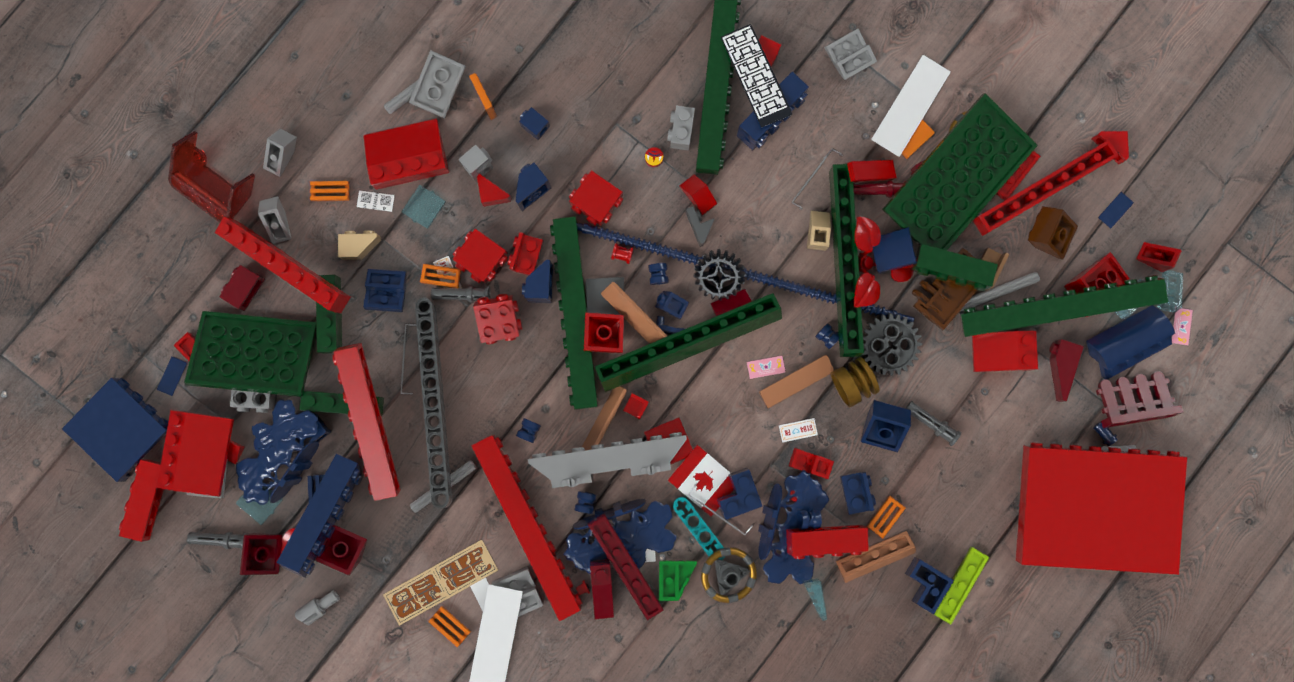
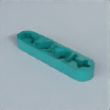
[673,497,725,560]

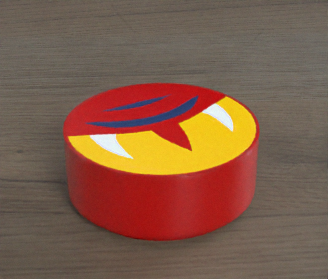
[645,147,664,167]

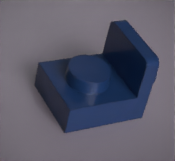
[655,291,689,319]

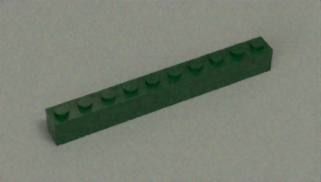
[696,0,741,175]
[829,164,864,357]
[550,217,598,410]
[960,275,1168,337]
[595,293,782,392]

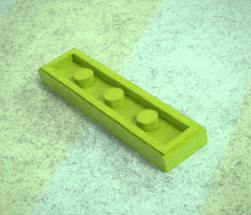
[934,547,989,625]

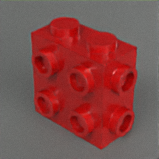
[569,170,624,226]
[453,229,508,284]
[473,294,523,344]

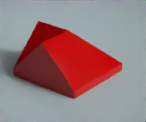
[584,313,624,353]

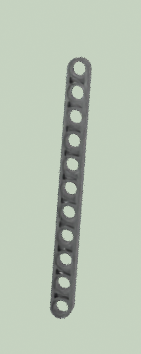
[415,298,452,508]

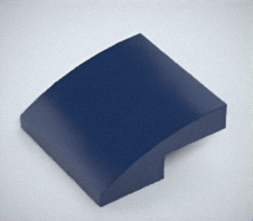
[873,227,917,274]
[363,269,406,312]

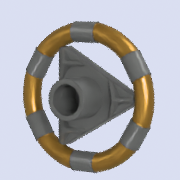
[701,547,757,603]

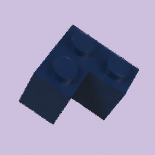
[717,468,763,520]
[905,557,954,614]

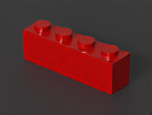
[119,459,164,542]
[786,525,868,559]

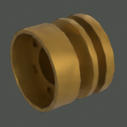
[830,357,880,408]

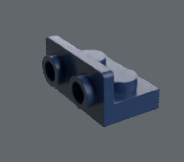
[840,472,876,515]

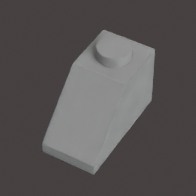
[263,129,297,177]
[258,196,291,244]

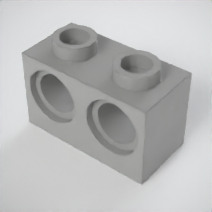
[458,145,493,182]
[230,390,276,413]

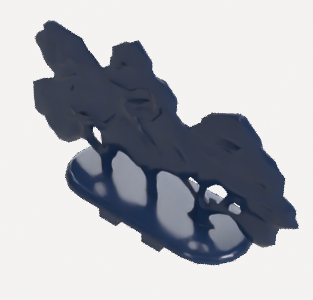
[236,400,319,505]
[758,470,829,584]
[563,499,676,574]

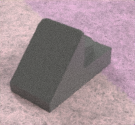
[685,206,715,247]

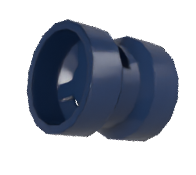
[648,263,669,285]
[815,323,839,349]
[516,418,541,443]
[574,491,597,514]
[796,509,822,530]

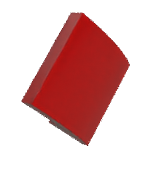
[644,417,693,465]

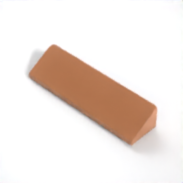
[601,282,667,344]
[759,354,834,408]
[582,386,627,451]
[836,531,916,583]

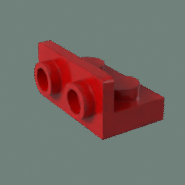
[508,232,543,276]

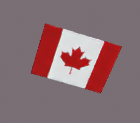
[668,445,734,517]

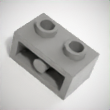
[667,105,695,151]

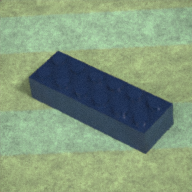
[276,454,363,578]

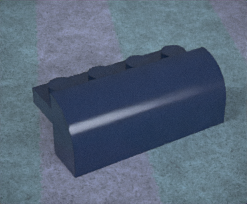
[1086,305,1175,380]

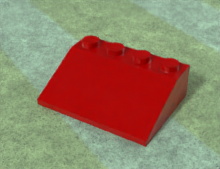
[364,118,449,190]
[156,410,234,497]

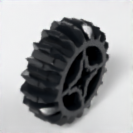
[693,249,746,301]

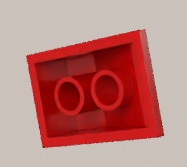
[1064,252,1130,317]
[972,331,1038,372]

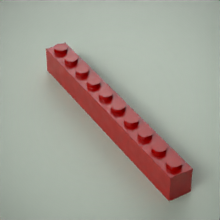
[471,435,583,622]

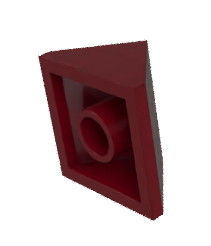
[315,525,367,576]
[240,533,283,575]

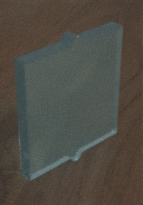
[401,184,446,229]
[236,486,283,525]

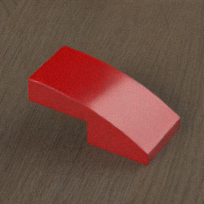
[789,448,834,479]

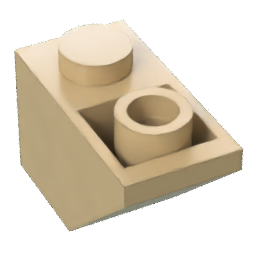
[807,211,831,251]
[338,231,381,260]

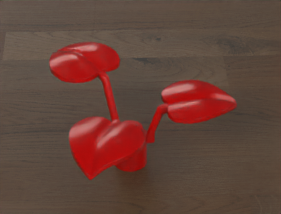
[854,217,914,307]

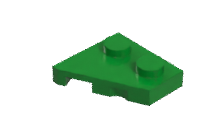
[659,560,697,601]

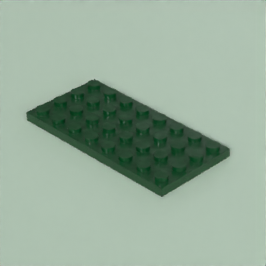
[882,93,1038,250]

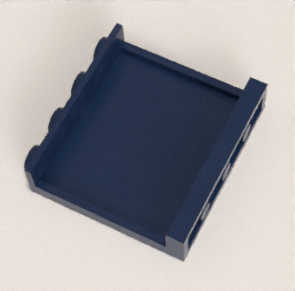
[62,378,168,482]

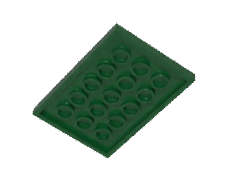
[184,311,317,397]

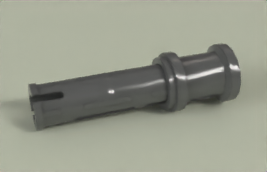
[431,286,491,303]
[905,401,962,446]
[187,532,249,550]

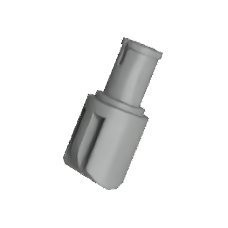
[295,590,340,626]

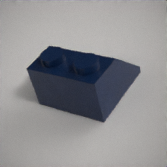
[516,163,552,211]
[522,260,553,303]
[861,400,911,452]

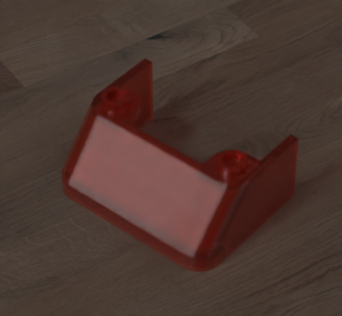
[168,131,255,223]

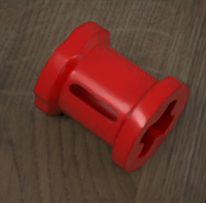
[611,243,634,264]

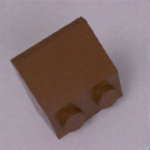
[1028,206,1078,260]

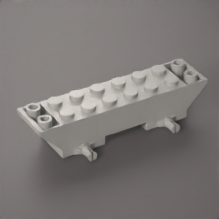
[528,432,687,488]

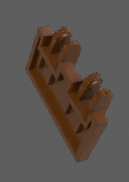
[912,248,977,331]

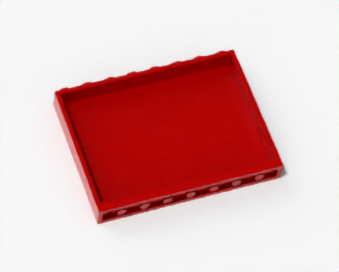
[1016,442,1187,575]

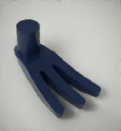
[656,316,685,335]

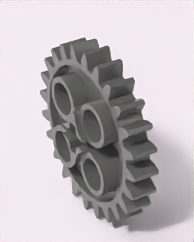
[862,313,923,376]

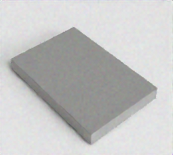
[409,50,466,119]

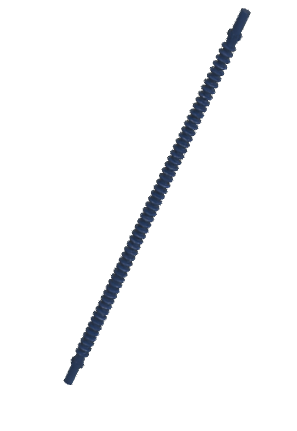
[576,222,914,323]

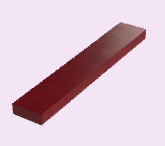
[587,513,664,621]

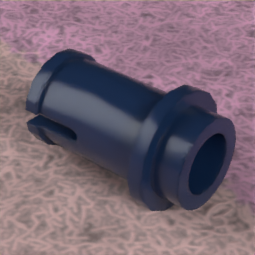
[1093,422,1118,446]

